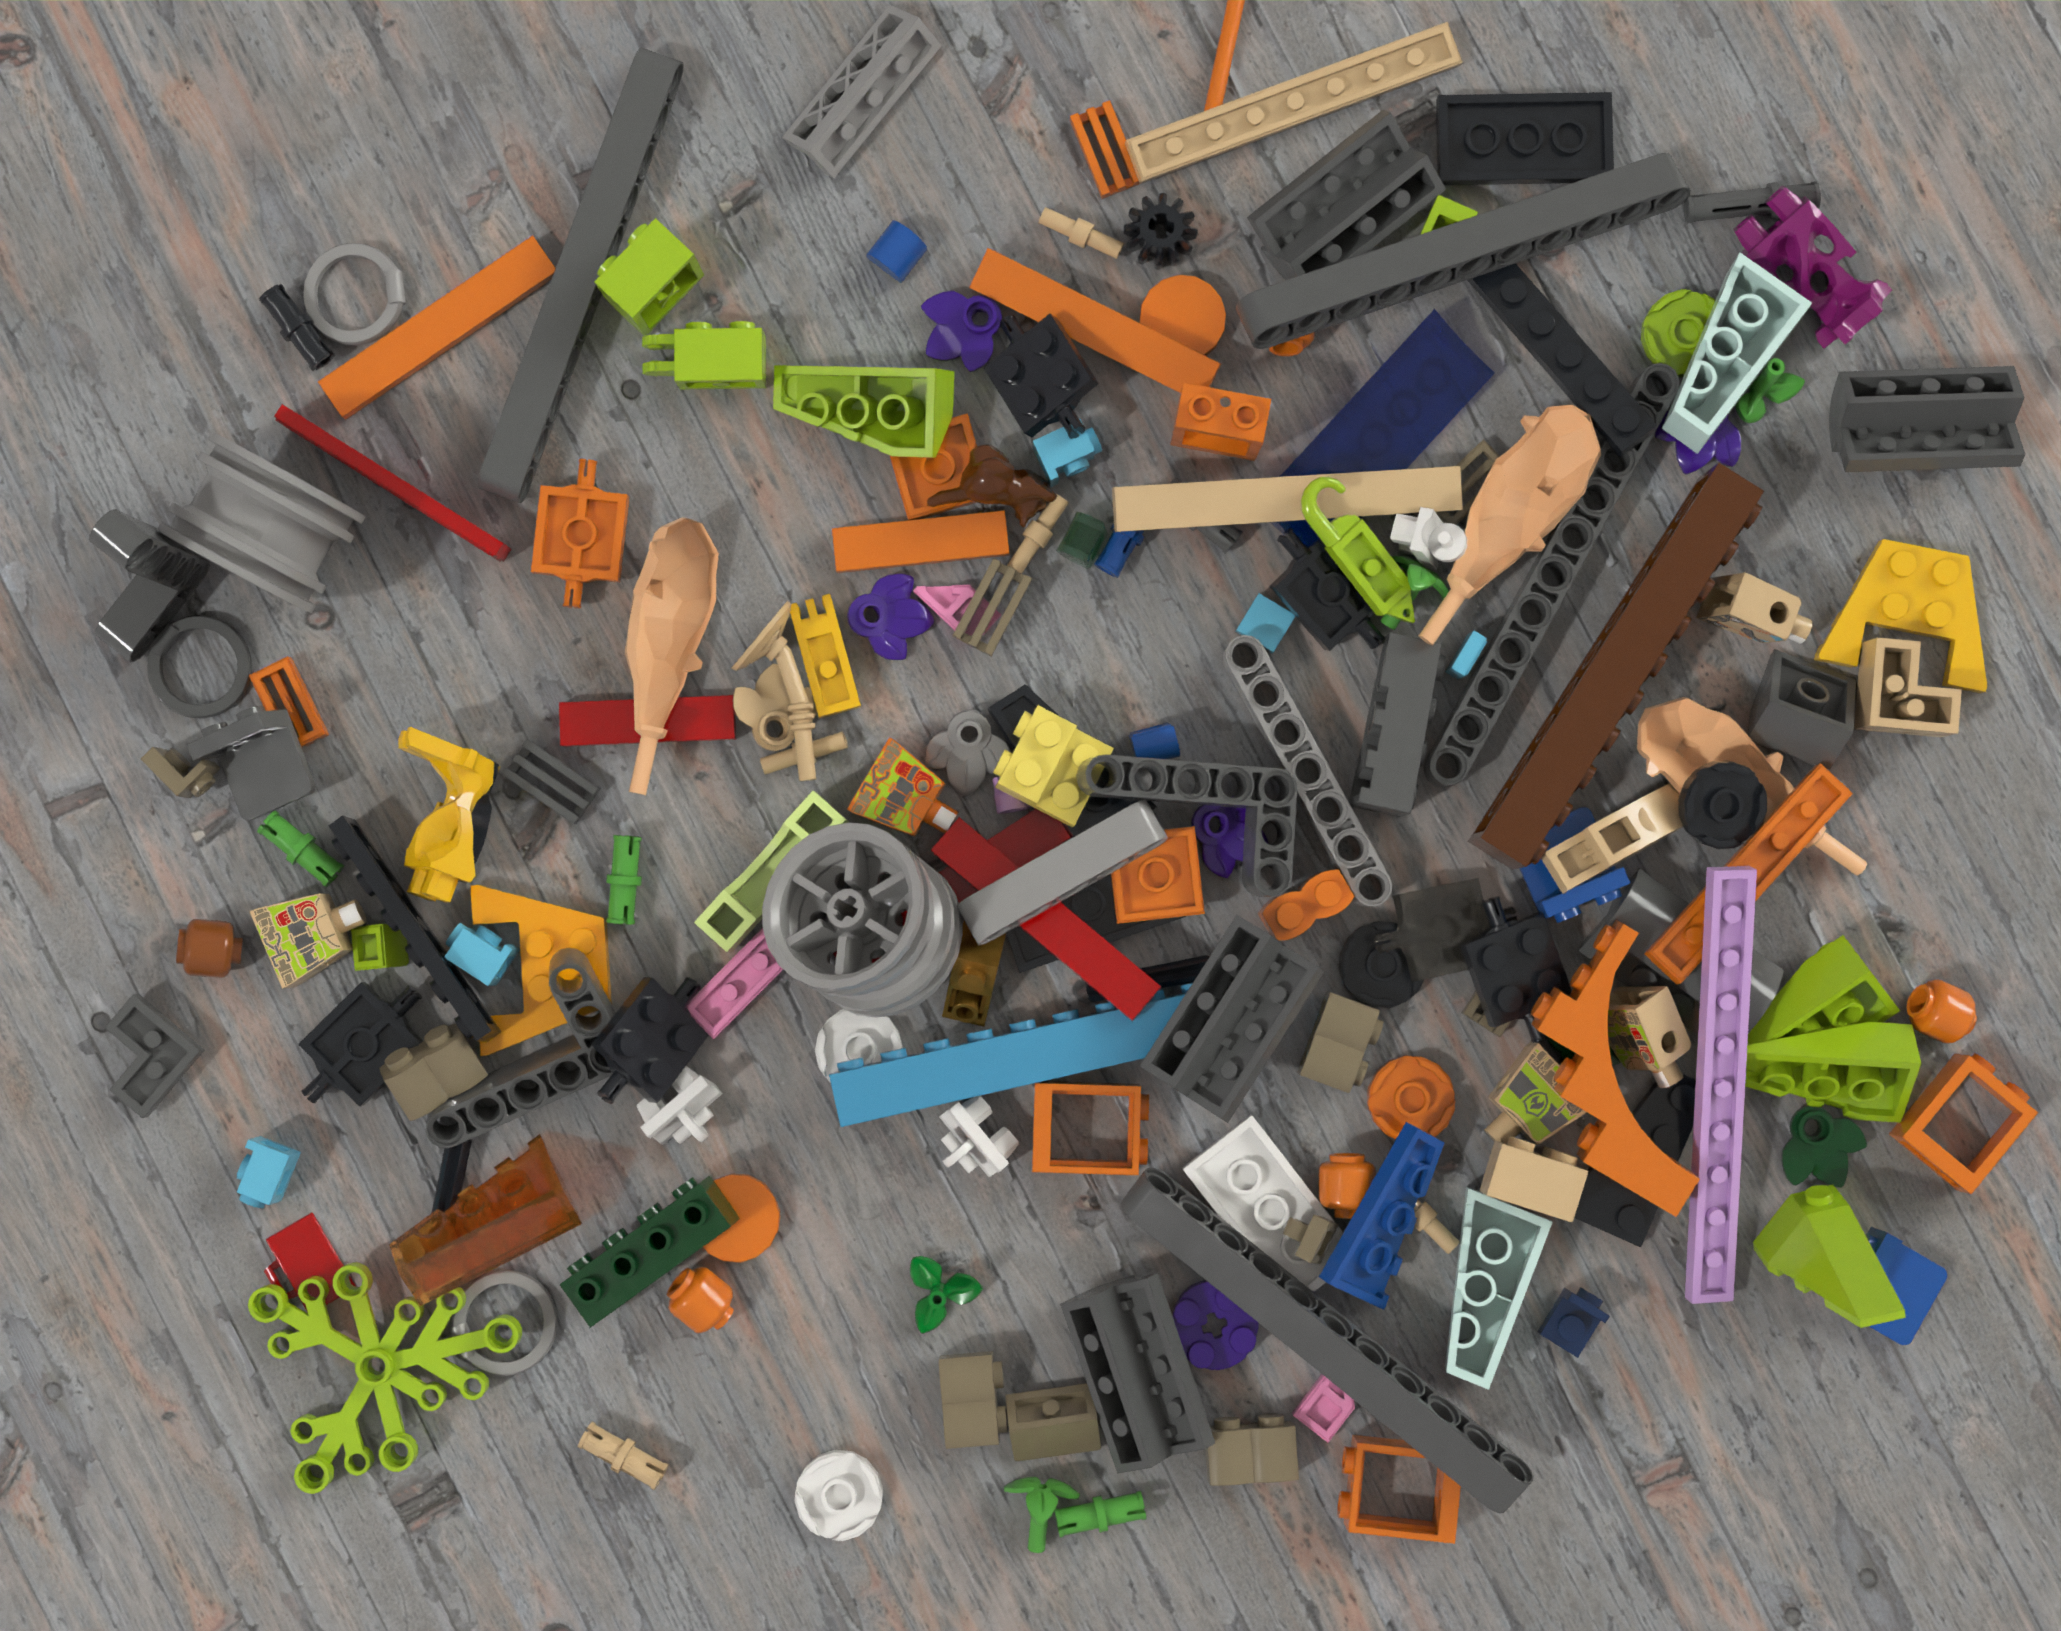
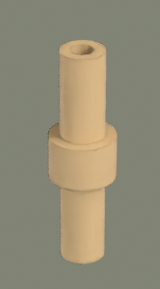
[1039,207,1124,259]
[1007,494,1069,574]
[760,731,848,775]
[1414,1199,1460,1254]

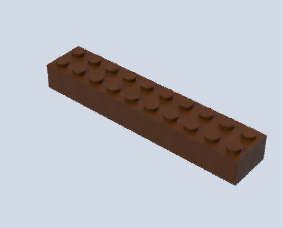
[1468,463,1764,870]

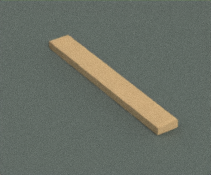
[1125,22,1463,184]
[1112,466,1463,532]

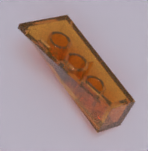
[389,1134,582,1306]

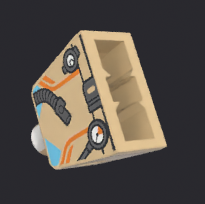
[1696,572,1812,644]

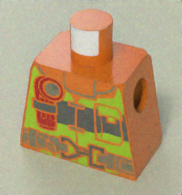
[847,737,959,837]

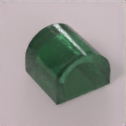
[1056,512,1108,569]

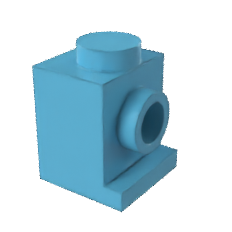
[1033,419,1102,488]
[444,923,520,986]
[237,1136,301,1208]

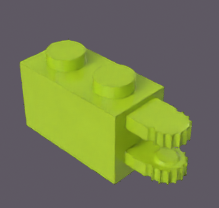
[642,321,766,390]

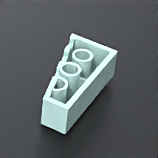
[1662,252,1812,454]
[1445,1186,1553,1390]

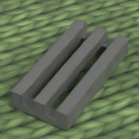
[502,739,601,824]

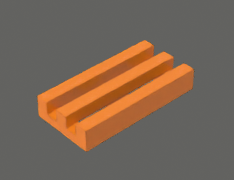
[1070,100,1140,199]
[249,656,329,747]

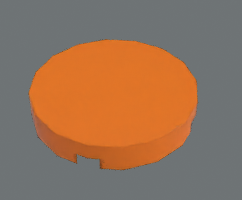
[1139,275,1226,356]
[1367,1055,1455,1139]
[703,1174,781,1263]

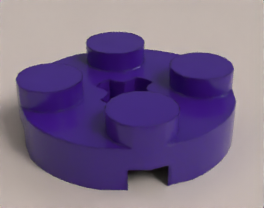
[1172,1280,1259,1370]

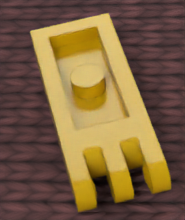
[790,594,861,719]

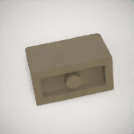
[1005,1383,1101,1461]

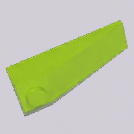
[773,365,955,458]
[1745,935,1900,1088]
[1745,1022,1921,1123]
[1753,1184,1906,1328]

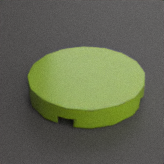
[1641,289,1715,377]

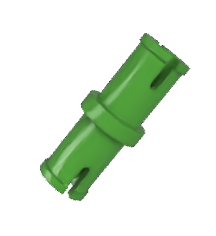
[257,810,345,887]
[606,835,642,925]
[1054,1491,1147,1538]

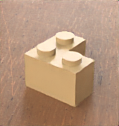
[1854,637,1962,737]
[1479,1136,1588,1223]

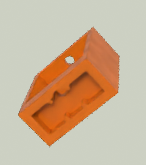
[1170,382,1272,461]
[1889,1053,2038,1194]
[1032,1081,1149,1175]
[1337,1435,1461,1544]

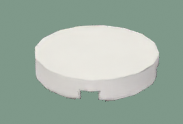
[815,1009,903,1083]
[795,1450,883,1541]

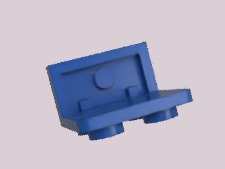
[1519,807,1630,923]
[1865,1227,1947,1345]

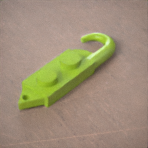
[1301,477,1415,623]

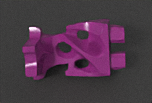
[1733,186,1892,349]

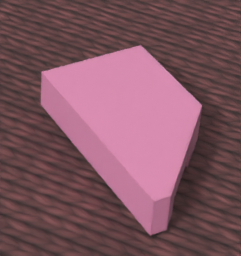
[913,585,1001,636]
[1292,1374,1355,1443]

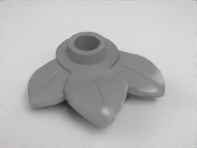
[925,710,1010,797]

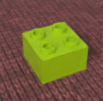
[594,218,704,336]

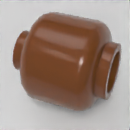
[176,919,243,978]

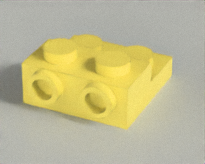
[993,705,1114,828]

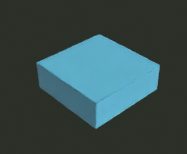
[1235,593,1295,654]
[1445,630,1487,680]

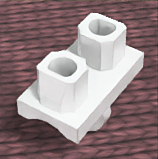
[1390,507,1468,571]
[637,1066,723,1145]
[939,1096,1019,1177]

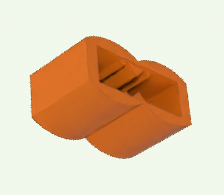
[1258,869,1355,941]

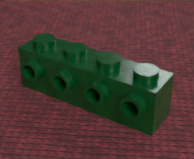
[559,1176,740,1328]

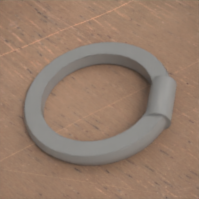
[303,243,406,345]
[450,1270,558,1376]

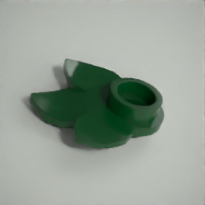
[1781,1106,1867,1188]

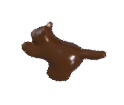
[927,444,1057,527]

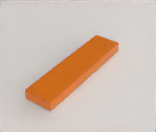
[832,510,1010,573]

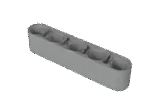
[957,799,1168,945]

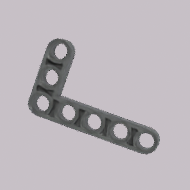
[89,509,210,662]
[1076,755,1297,897]
[425,948,616,1148]

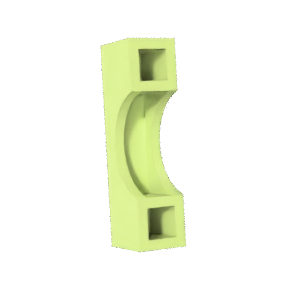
[694,790,849,952]

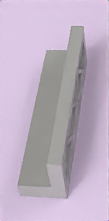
[782,5,942,178]

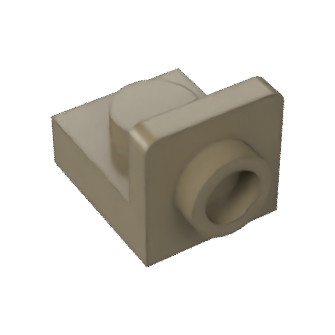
[141,747,220,798]

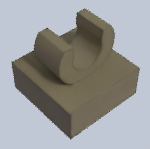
[1283,1215,1339,1265]

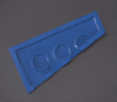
[1319,1122,1444,1310]

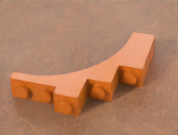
[1531,919,1700,1217]

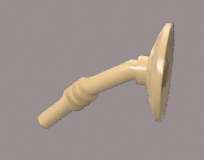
[732,600,816,781]

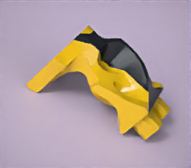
[398,727,500,903]

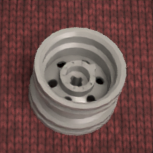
[157,432,366,613]
[762,822,963,1018]

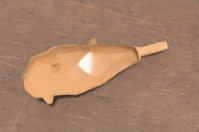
[1419,405,1601,646]
[625,517,719,795]
[1637,697,1867,875]

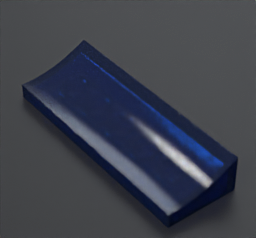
[1270,309,1495,546]

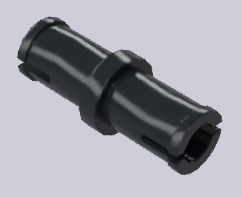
[259,284,335,371]

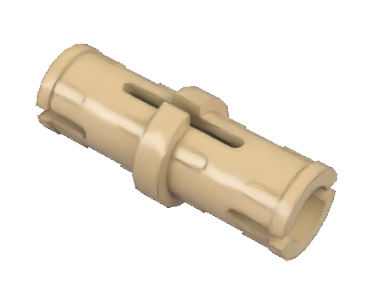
[578,1421,669,1490]

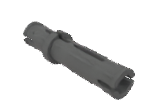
[1683,181,1821,224]

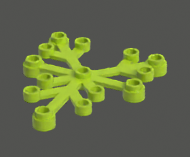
[248,1262,522,1494]

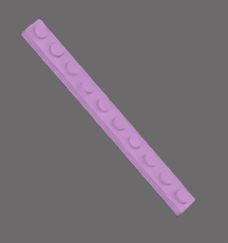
[1685,866,1757,1304]

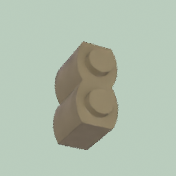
[1297,991,1384,1093]
[379,1023,488,1121]
[939,1351,1008,1449]
[1206,1414,1299,1486]

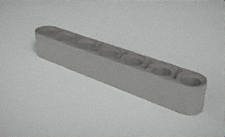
[1223,635,1392,907]

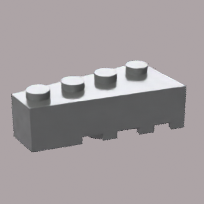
[1349,632,1446,817]

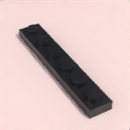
[1467,263,1657,457]
[328,815,501,1042]

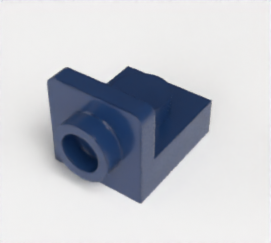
[1537,1287,1610,1358]

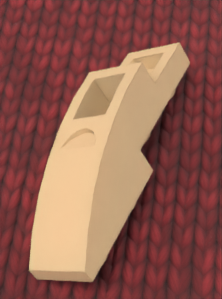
[1541,783,1683,894]

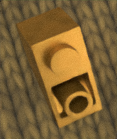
[942,921,1006,1027]

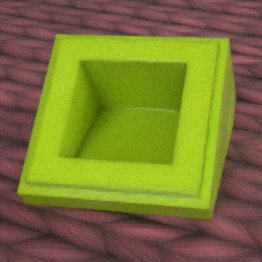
[351,924,409,971]

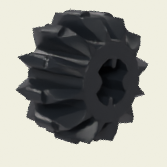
[1123,193,1198,270]

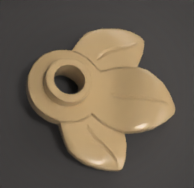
[733,664,817,751]

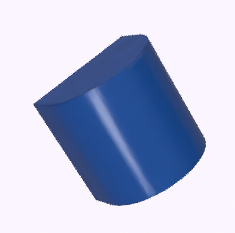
[866,220,927,283]
[1128,722,1181,759]

